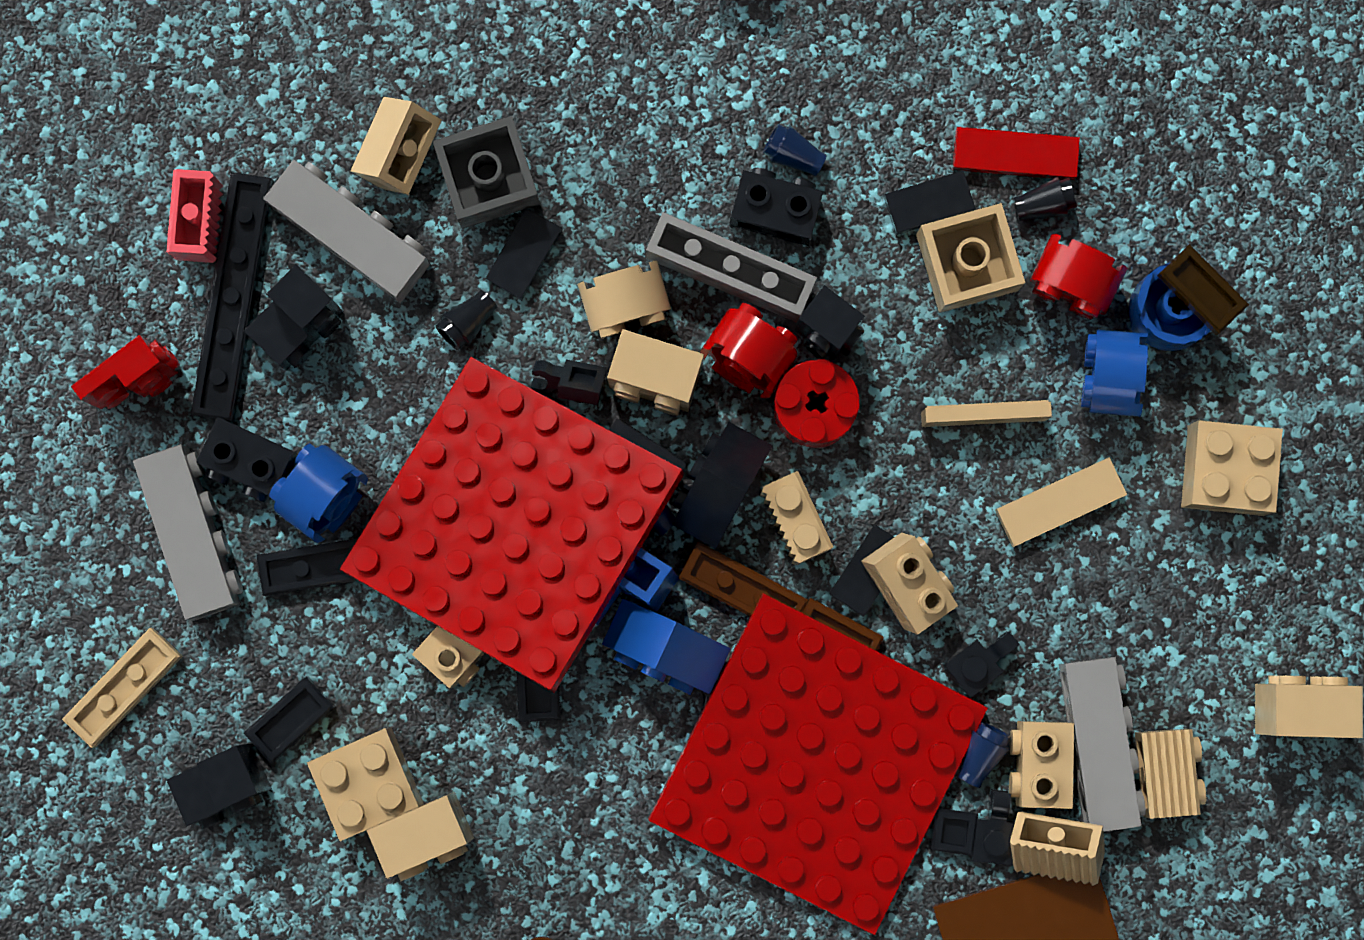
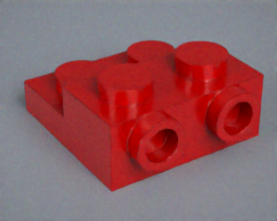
[71,335,180,410]

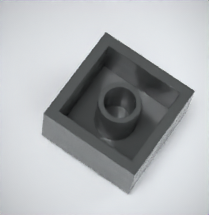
[433,116,540,229]

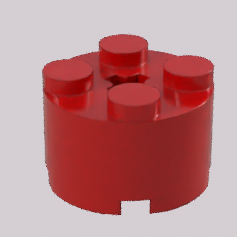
[1030,234,1128,320]
[700,303,798,398]
[773,359,859,448]

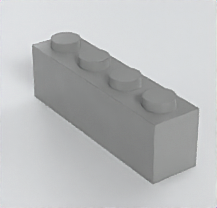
[263,159,430,304]
[646,212,817,322]
[133,444,243,621]
[1058,657,1146,832]

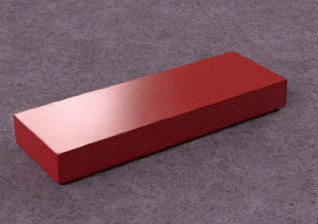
[952,127,1080,181]

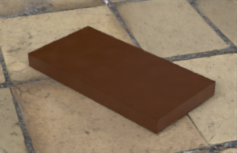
[931,873,1119,940]

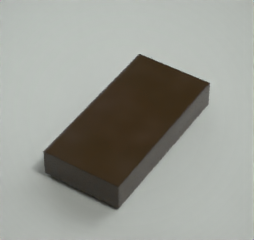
[1157,244,1249,336]

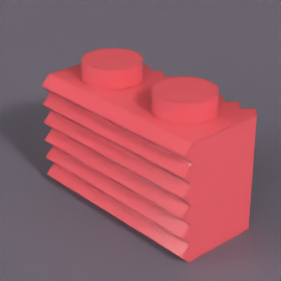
[166,169,223,263]

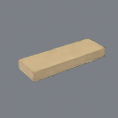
[921,400,1052,427]
[995,457,1127,547]
[62,627,183,748]

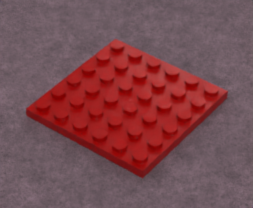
[340,357,684,693]
[648,593,988,935]

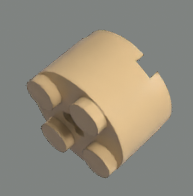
[577,261,671,338]

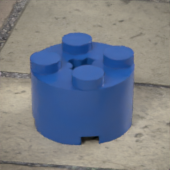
[1129,263,1211,351]
[1081,330,1148,417]
[269,443,368,543]

